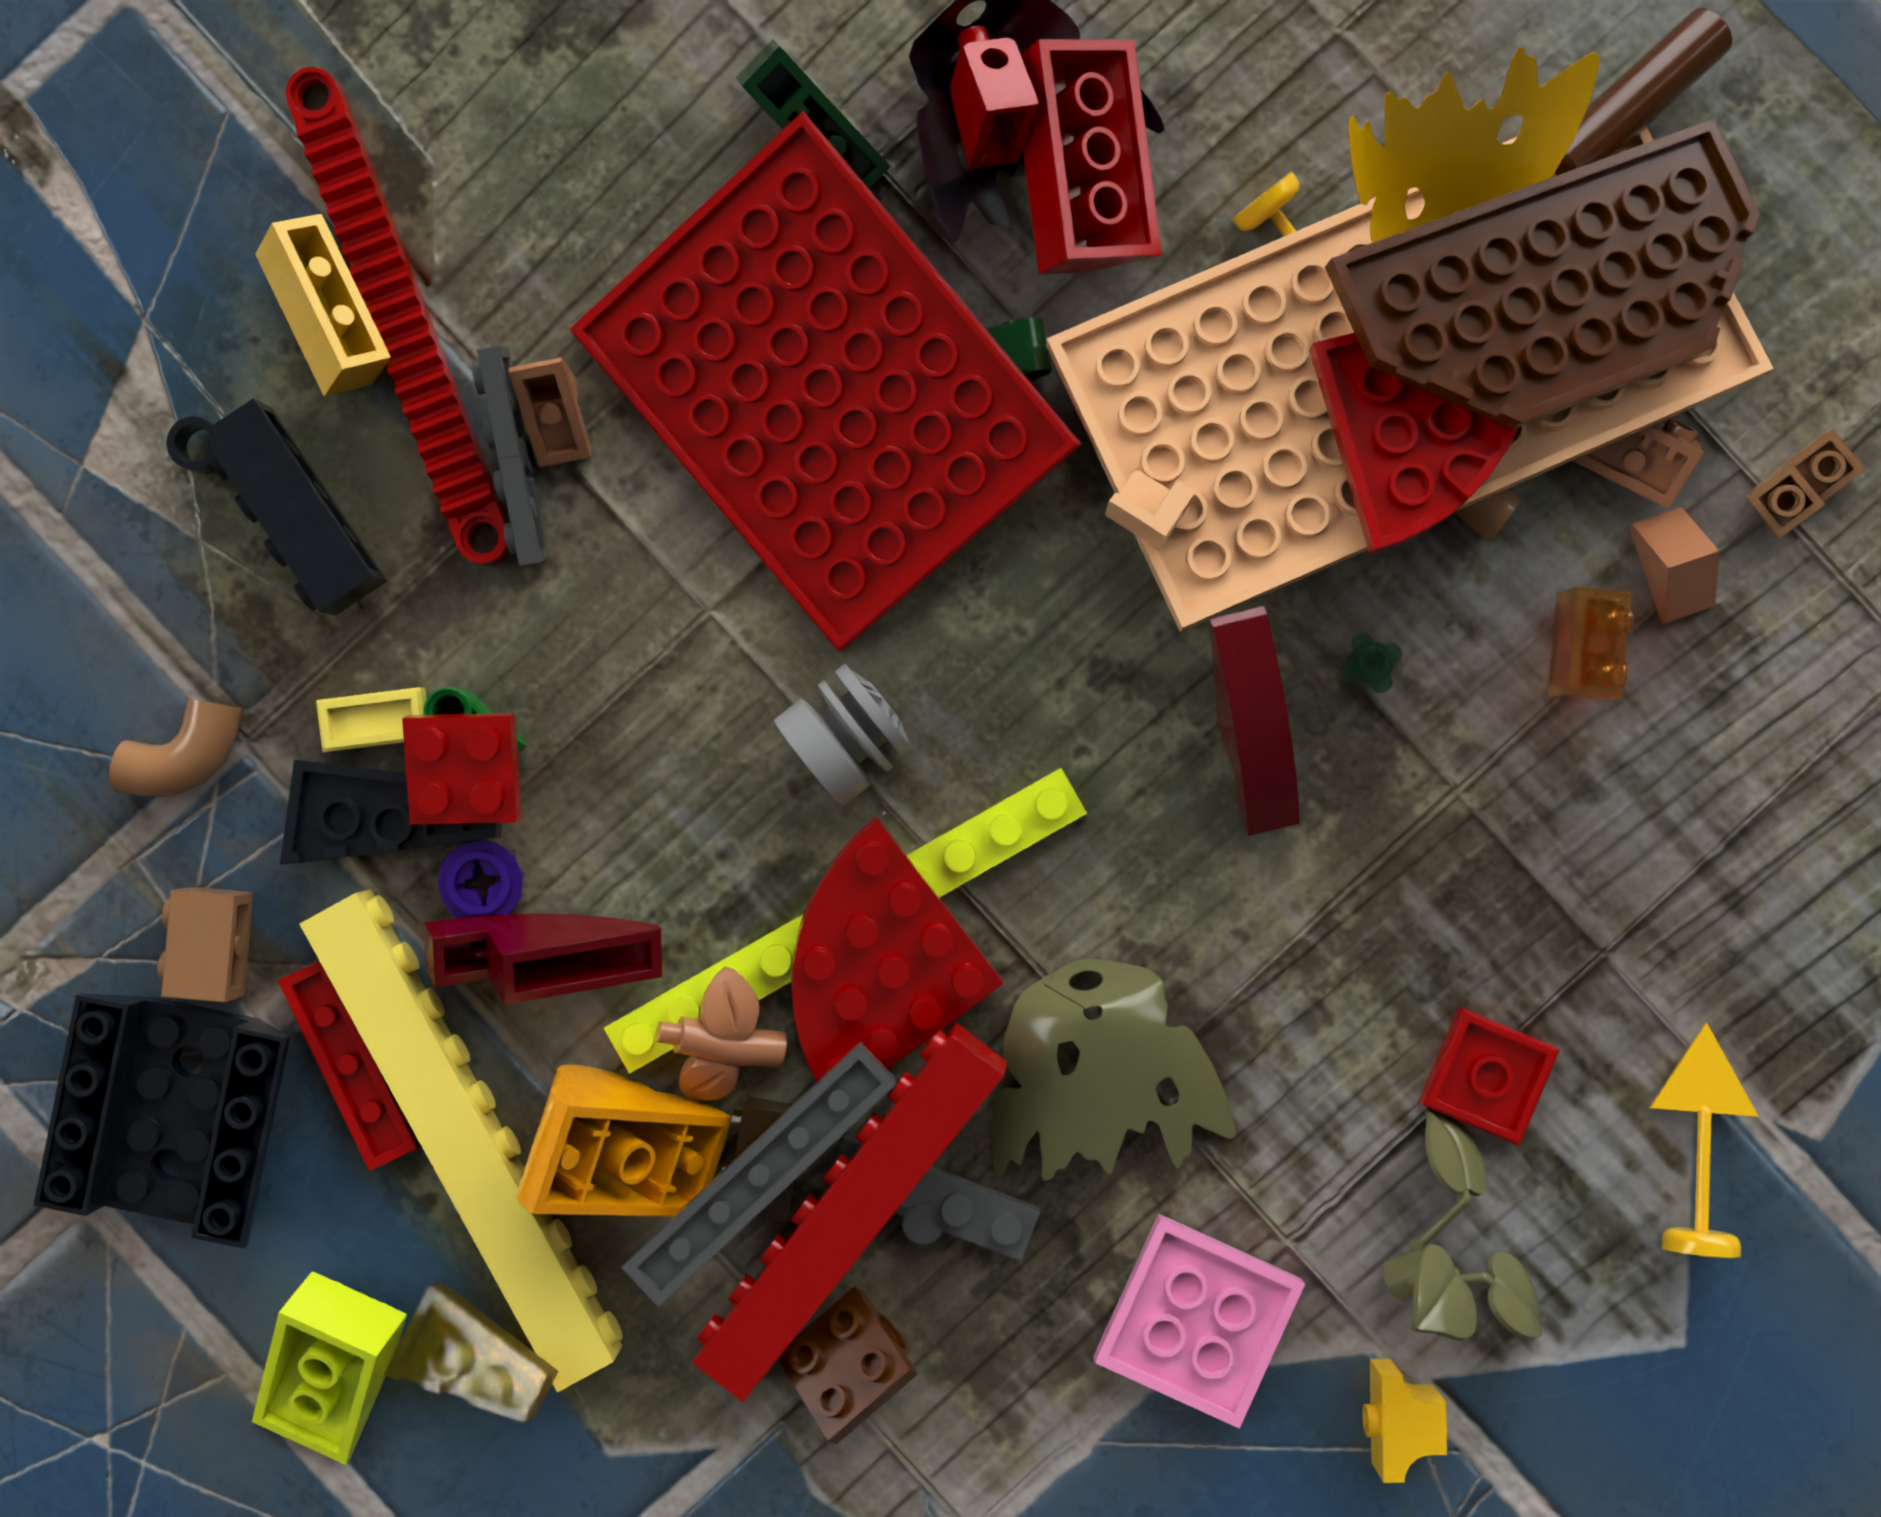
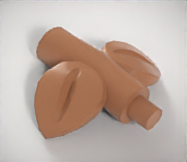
[655,966,787,1101]

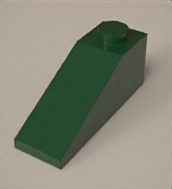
[736,39,891,188]

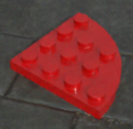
[1309,333,1518,555]
[791,816,1004,1081]

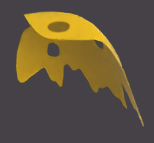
[1348,47,1600,243]

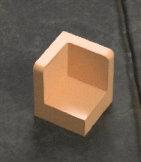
[1105,470,1196,550]

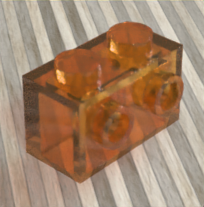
[1547,587,1632,702]

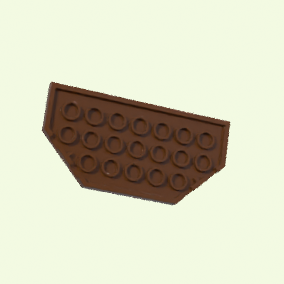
[1325,119,1760,429]

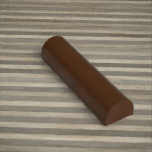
[1555,8,1732,175]

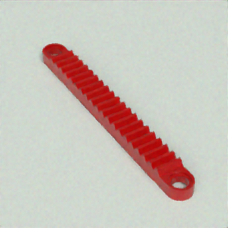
[285,67,510,566]

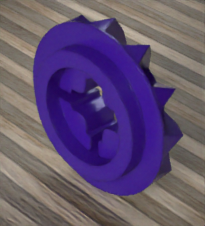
[438,840,524,918]

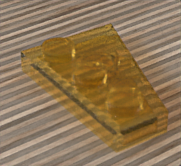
[383,1282,559,1422]

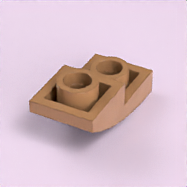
[1745,429,1866,538]

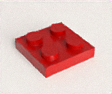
[402,713,522,825]

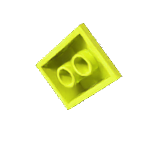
[252,1271,407,1465]

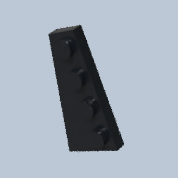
[280,760,503,865]

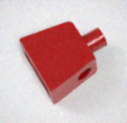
[950,26,1039,170]

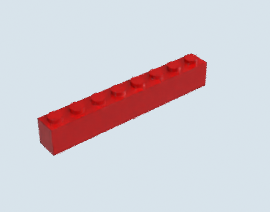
[692,1022,1007,1402]

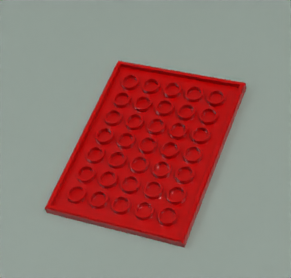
[569,111,1083,652]

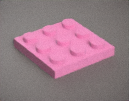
[1093,1213,1305,1429]

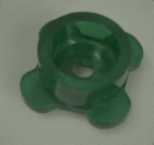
[1341,633,1402,693]

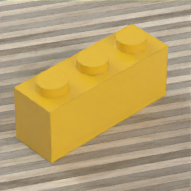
[255,214,391,397]

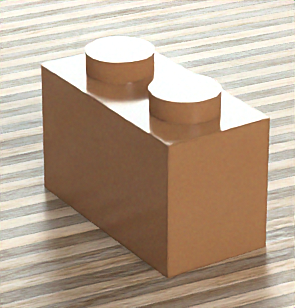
[157,886,254,1002]

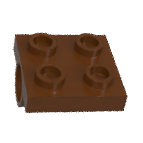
[778,1286,918,1444]

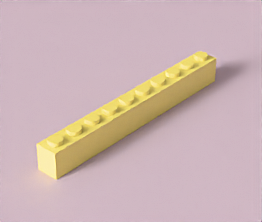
[299,889,623,1393]

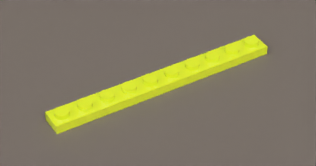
[604,768,1087,1074]

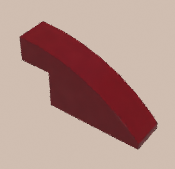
[1210,606,1300,836]
[423,913,663,1005]

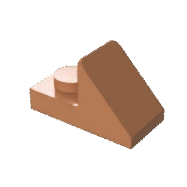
[509,357,591,467]

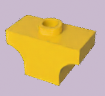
[1362,1359,1447,1483]

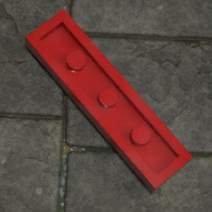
[278,961,421,1171]

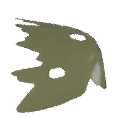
[991,959,1236,1181]

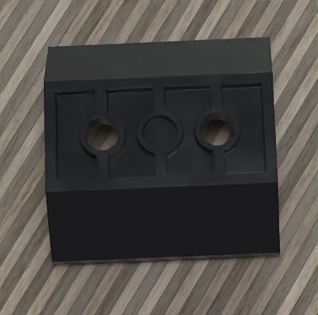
[33,993,290,1249]

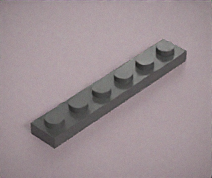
[622,1041,897,1307]

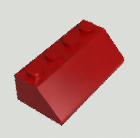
[1020,39,1162,275]

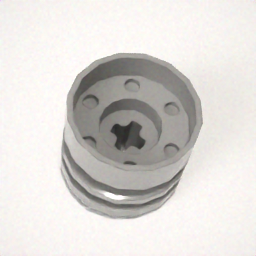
[774,663,914,807]

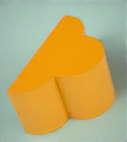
[517,1064,732,1217]

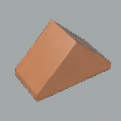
[1628,507,1719,624]

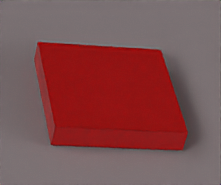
[1418,1006,1560,1146]

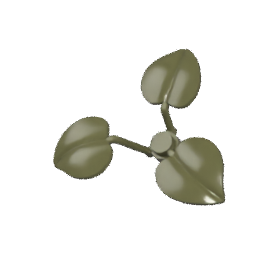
[1383,1109,1542,1340]

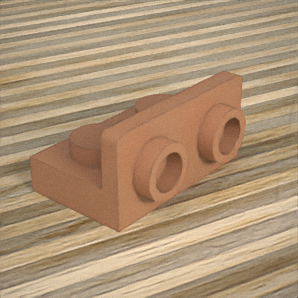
[1572,418,1704,509]

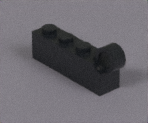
[166,398,387,616]

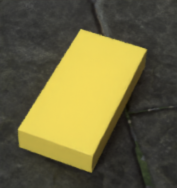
[316,687,427,752]

